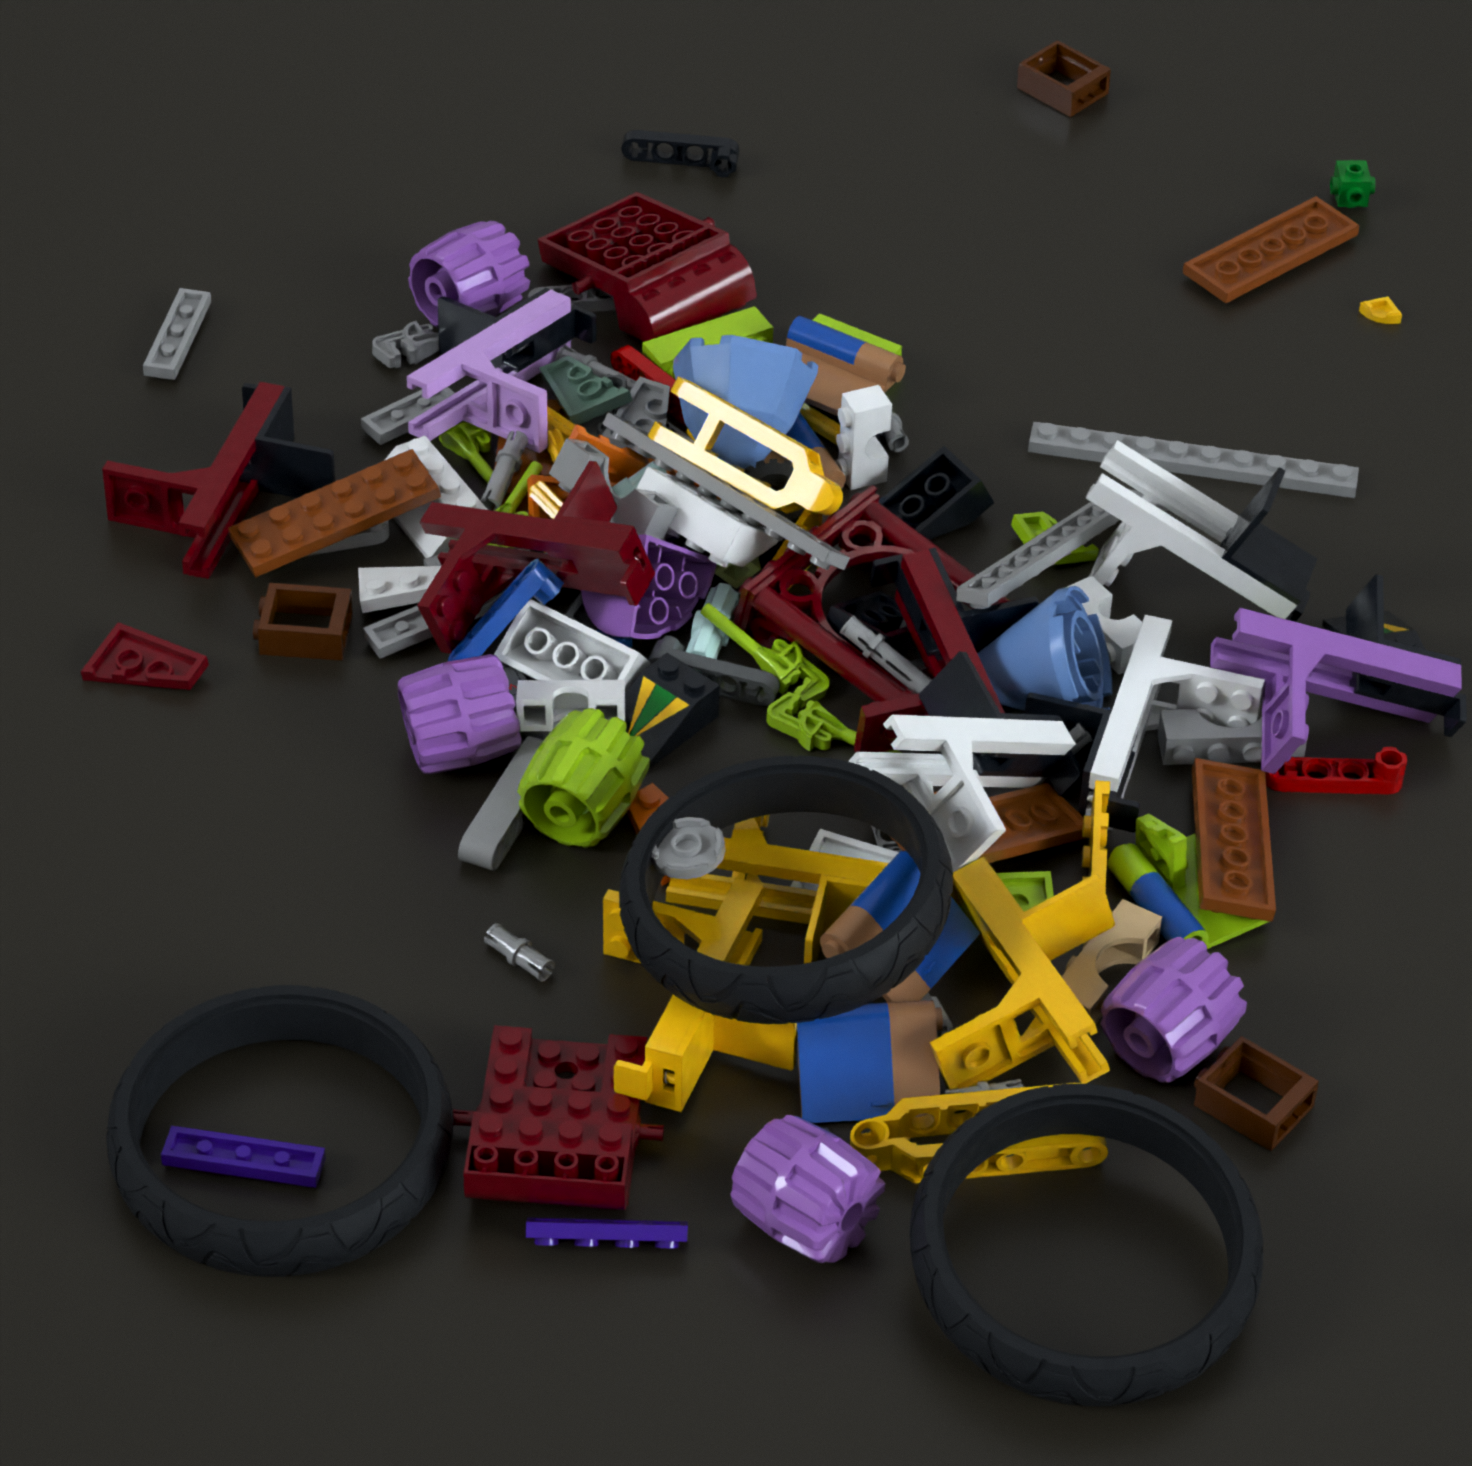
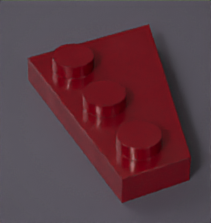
[80,622,209,690]

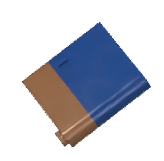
[797,1000,943,1123]

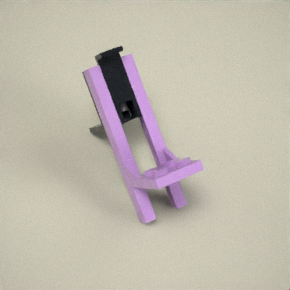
[407,288,596,453]

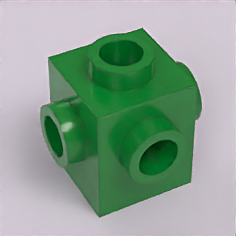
[1330,160,1375,208]

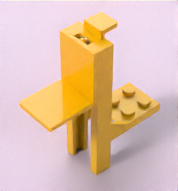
[666,814,889,964]
[930,856,1115,1090]
[603,878,797,1112]

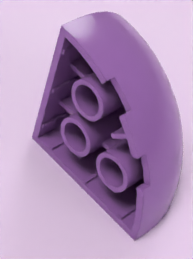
[581,535,717,639]

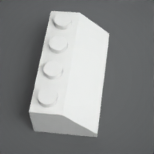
[384,436,488,558]
[636,467,779,568]
[494,599,651,693]

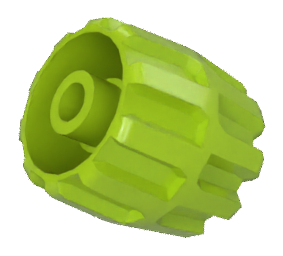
[517,708,650,848]

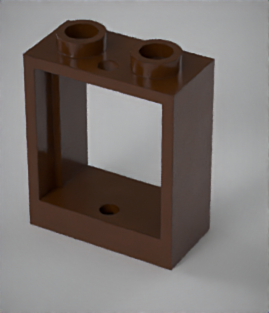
[1017,40,1111,117]
[253,583,353,661]
[1194,1036,1319,1151]

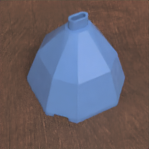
[673,335,818,472]

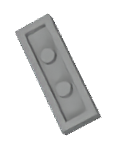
[361,387,455,445]

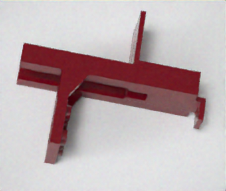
[417,461,655,654]

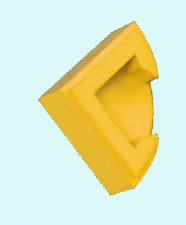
[1359,296,1402,324]

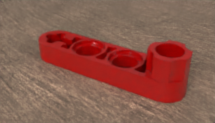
[610,345,686,426]
[1265,747,1407,795]

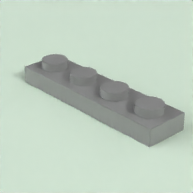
[143,288,211,380]

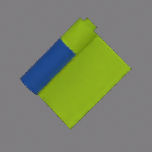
[1107,833,1270,949]

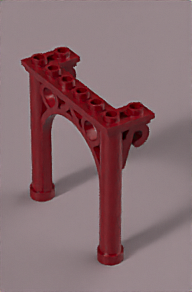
[733,485,1014,702]

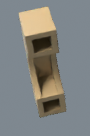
[1062,899,1162,1034]

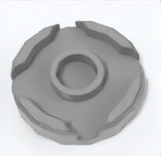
[651,817,726,880]

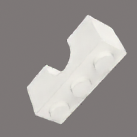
[835,385,892,490]
[1065,576,1142,675]
[516,680,625,732]

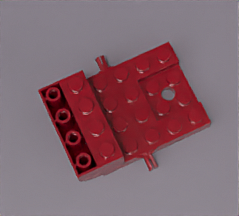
[537,192,757,342]
[453,1025,664,1210]

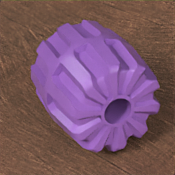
[408,221,530,328]
[397,654,522,774]
[1100,937,1247,1083]
[730,1115,885,1263]

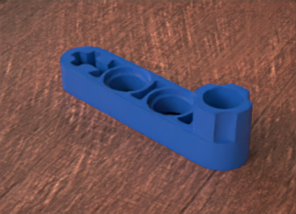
[448,559,564,661]

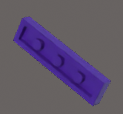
[161,1125,326,1188]
[526,1217,688,1249]

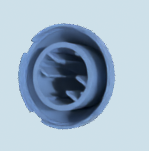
[977,586,1112,711]

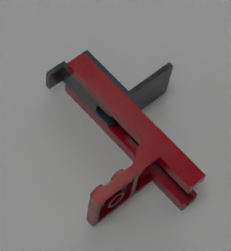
[102,381,335,579]
[854,548,1039,753]

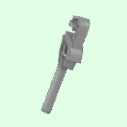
[372,321,439,368]

